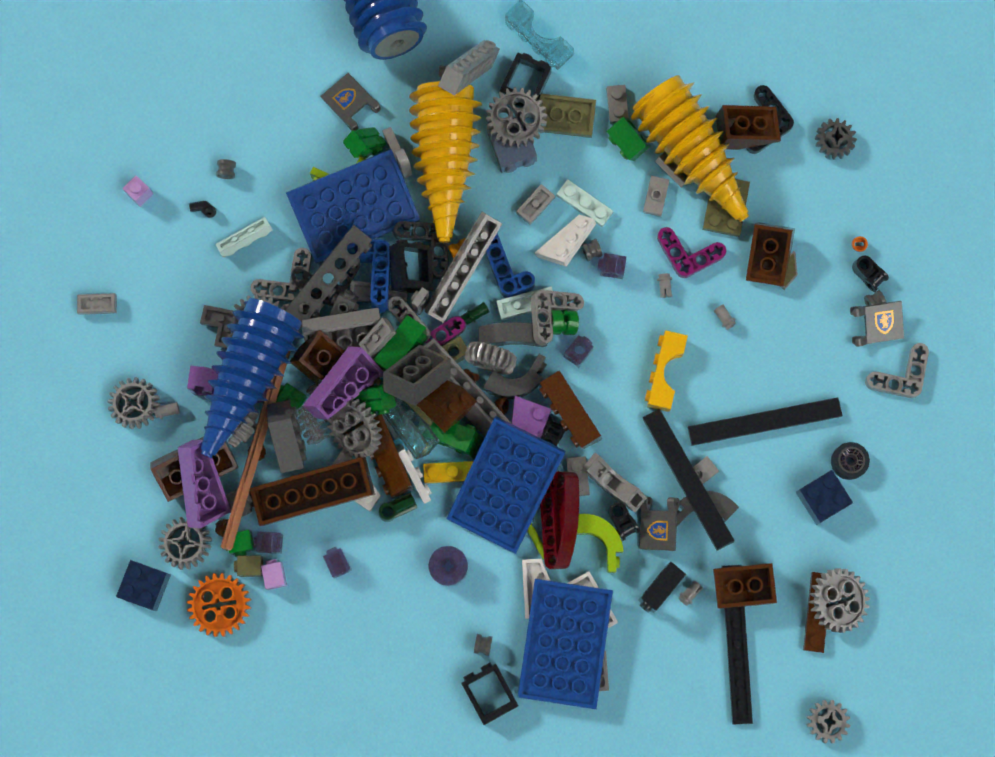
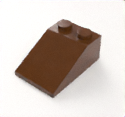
[716,105,781,150]
[746,223,795,286]
[417,380,477,433]
[713,563,777,609]

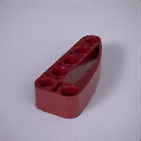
[540,471,579,569]

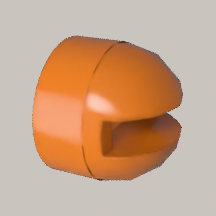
[852,236,868,252]

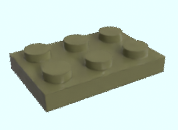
[540,94,596,138]
[702,179,750,237]

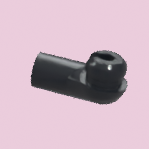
[189,201,216,218]

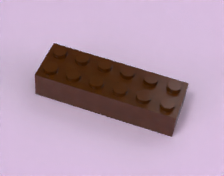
[250,457,375,526]

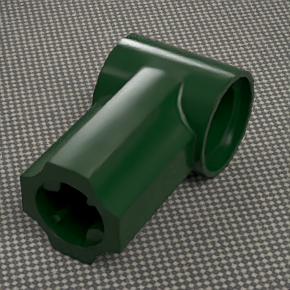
[379,493,418,522]

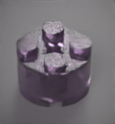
[428,546,468,587]

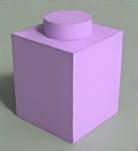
[123,176,153,207]
[261,559,287,590]

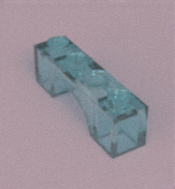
[505,0,574,70]

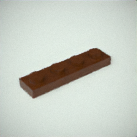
[803,572,830,653]

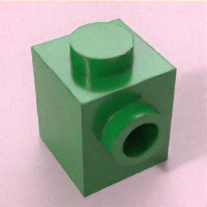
[226,530,255,557]

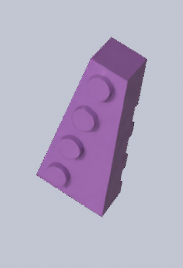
[303,346,384,420]
[187,365,268,403]
[512,396,551,438]
[178,440,231,529]

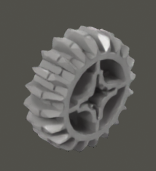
[465,341,517,374]
[108,377,160,429]
[158,517,212,570]

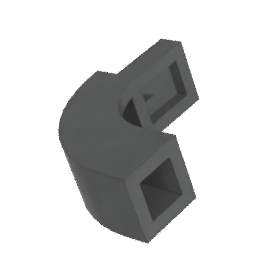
[479,322,547,347]
[483,354,547,399]
[677,491,739,526]

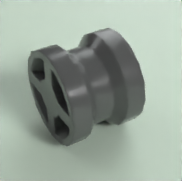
[216,159,236,179]
[581,239,602,261]
[864,290,886,306]
[474,634,493,656]

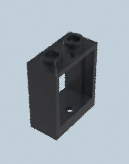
[499,53,552,107]
[389,240,434,293]
[638,562,686,613]
[461,662,518,725]

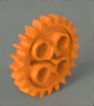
[187,573,252,637]

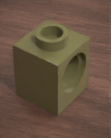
[442,336,467,363]
[234,555,263,577]

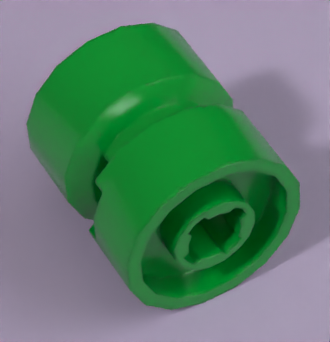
[545,310,579,335]

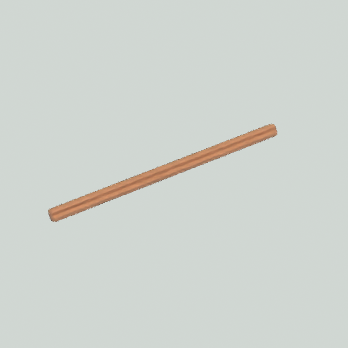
[221,351,291,550]

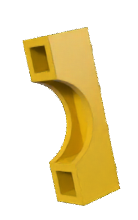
[644,330,688,412]

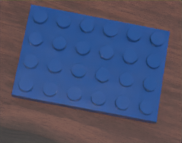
[286,149,420,263]
[447,416,566,554]
[518,579,613,709]

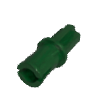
[453,302,490,330]

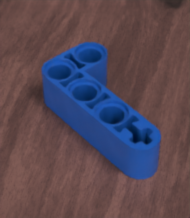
[485,233,535,298]
[354,239,390,314]

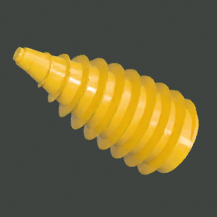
[631,75,749,222]
[409,81,482,243]

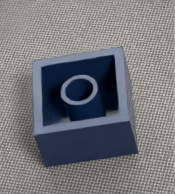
[796,470,853,525]
[116,560,171,611]

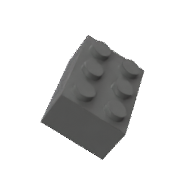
[383,345,451,406]
[267,400,307,473]

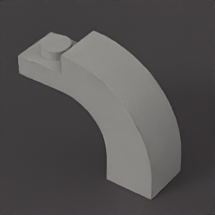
[583,453,647,512]

